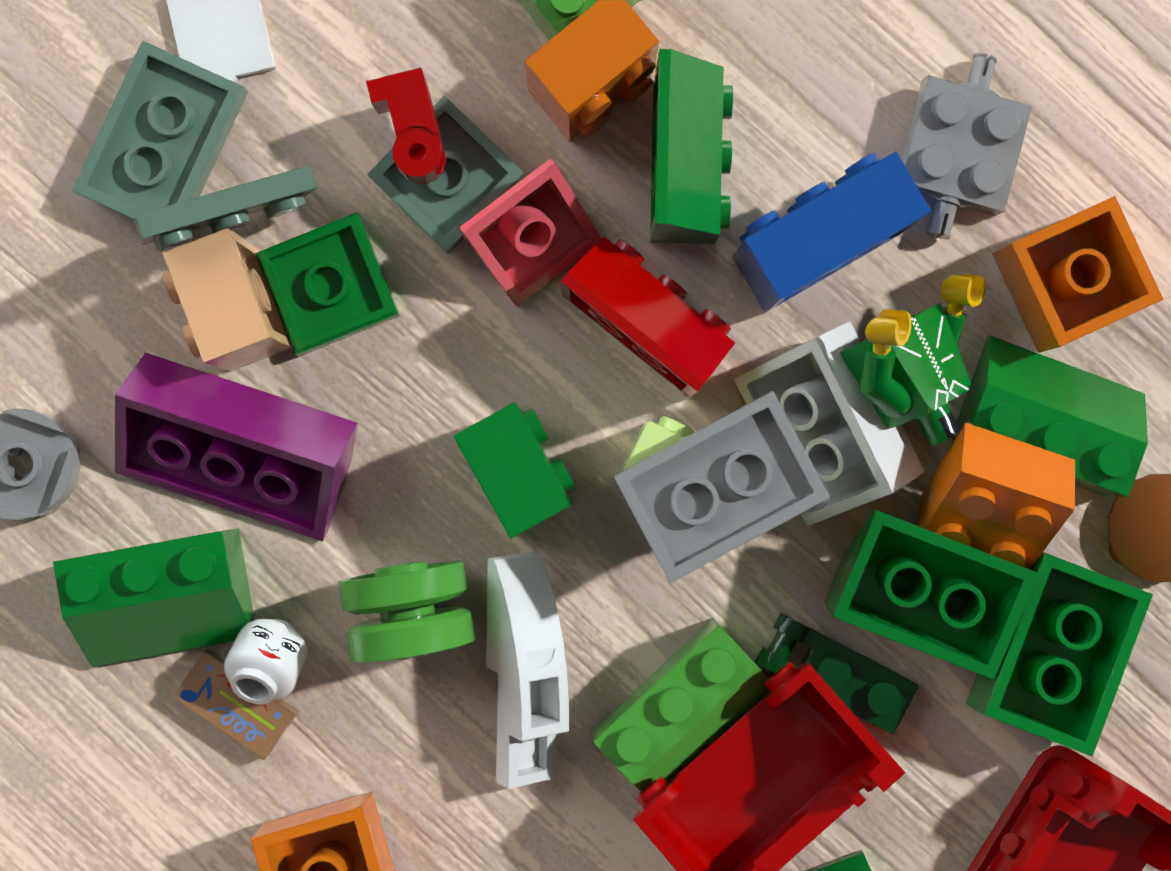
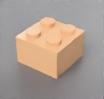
[162,228,293,371]

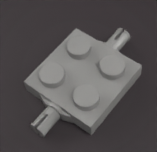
[901,53,1032,240]

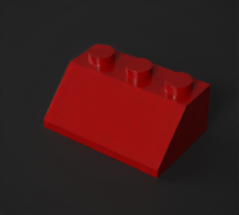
[560,236,736,398]

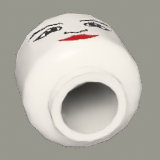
[224,619,308,705]

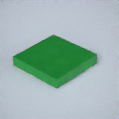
[255,212,401,357]

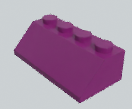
[115,352,358,542]

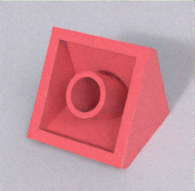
[459,158,602,307]

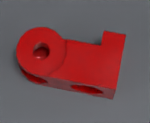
[366,67,446,184]

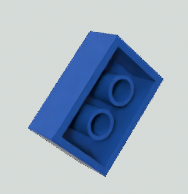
[732,151,932,313]

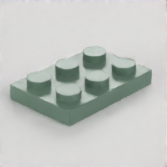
[72,40,248,220]
[134,165,317,251]

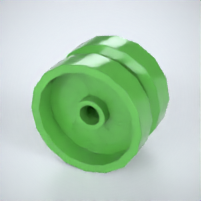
[338,560,475,663]

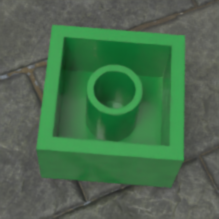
[453,402,577,539]

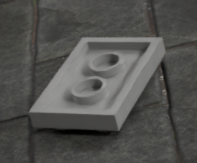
[613,391,831,583]

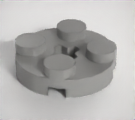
[0,409,80,520]

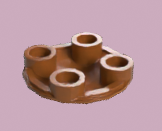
[1108,474,1171,582]

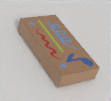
[173,649,299,760]

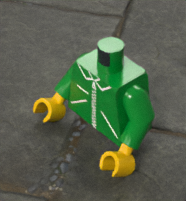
[840,273,986,446]

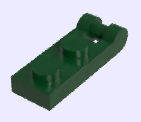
[755,612,919,735]

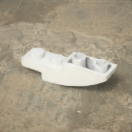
[486,552,569,789]

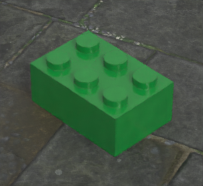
[966,552,1153,757]

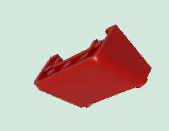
[633,661,906,871]
[967,745,1171,871]

